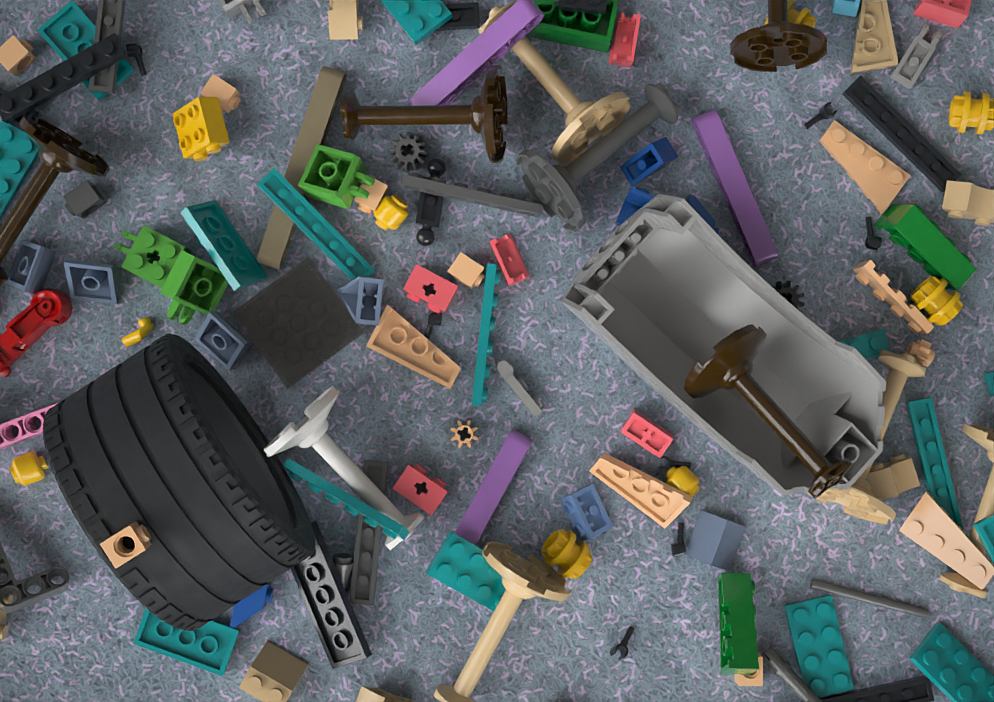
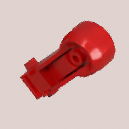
[0,288,73,377]

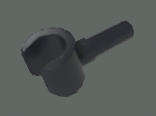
[126,44,147,76]
[804,102,837,129]
[865,217,882,250]
[424,312,442,340]
[658,456,691,470]
[671,523,686,557]
[610,626,634,660]

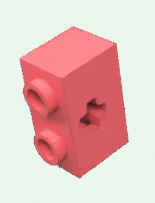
[403,264,459,314]
[392,463,449,516]

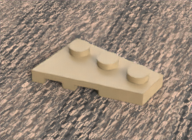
[850,0,899,75]

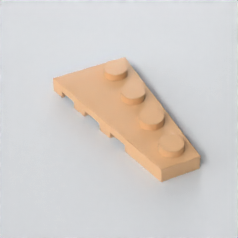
[366,304,461,389]

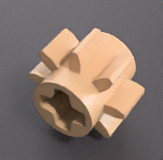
[905,339,935,367]
[450,420,479,448]

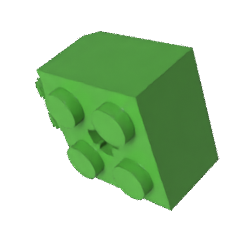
[298,144,375,210]
[114,225,192,288]
[160,250,228,325]

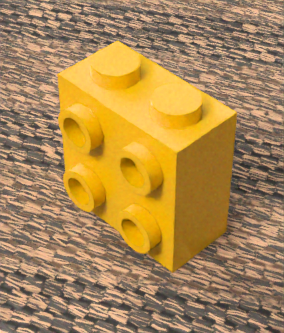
[172,97,230,161]

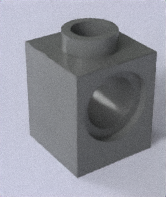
[63,180,107,219]

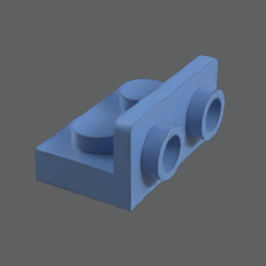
[561,484,613,541]

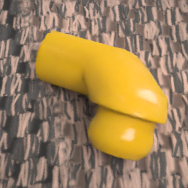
[122,317,154,347]

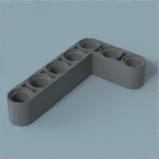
[0,542,69,613]

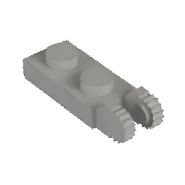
[890,23,943,89]
[497,360,543,417]

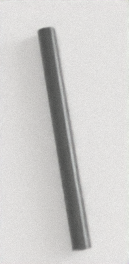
[810,579,929,618]

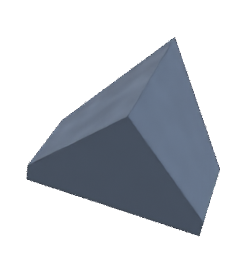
[335,276,384,326]

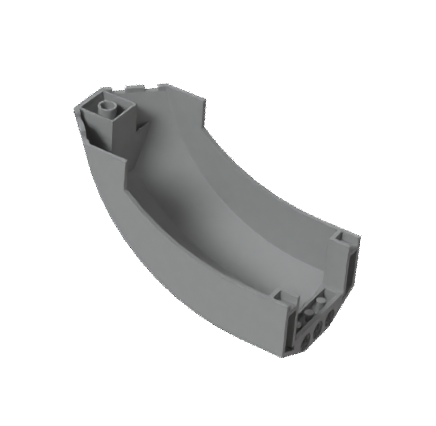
[561,193,886,495]

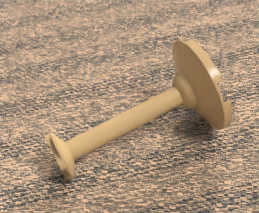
[479,1,631,165]
[804,350,927,524]
[939,423,994,598]
[433,541,572,702]

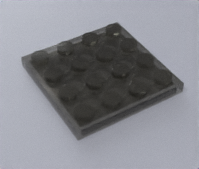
[232,257,365,389]

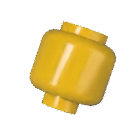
[373,194,408,230]
[9,451,48,486]
[665,466,700,497]

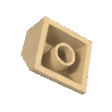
[239,641,308,702]

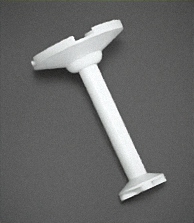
[263,386,425,550]

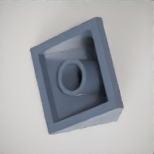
[6,239,56,294]
[64,259,122,304]
[194,310,253,371]
[685,510,746,571]

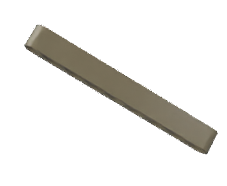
[257,66,347,270]

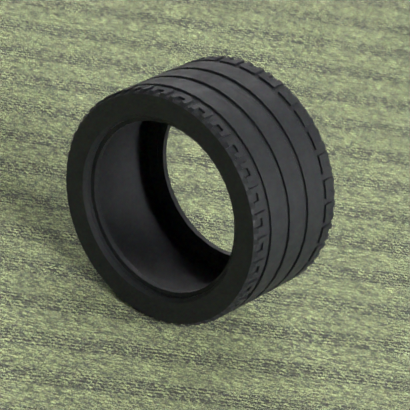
[43,333,315,631]

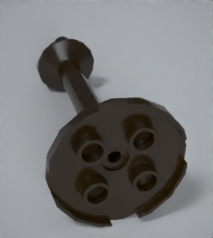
[730,0,827,72]
[340,65,508,163]
[0,114,110,286]
[684,324,853,499]

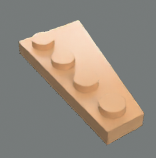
[819,120,911,214]
[853,259,934,334]
[589,453,693,528]
[899,491,994,590]

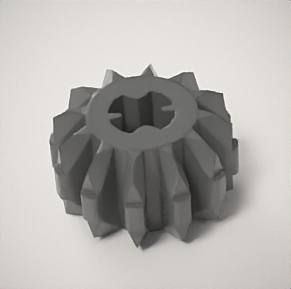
[388,132,428,173]

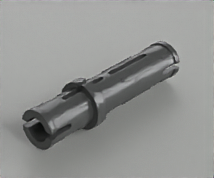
[761,646,822,702]

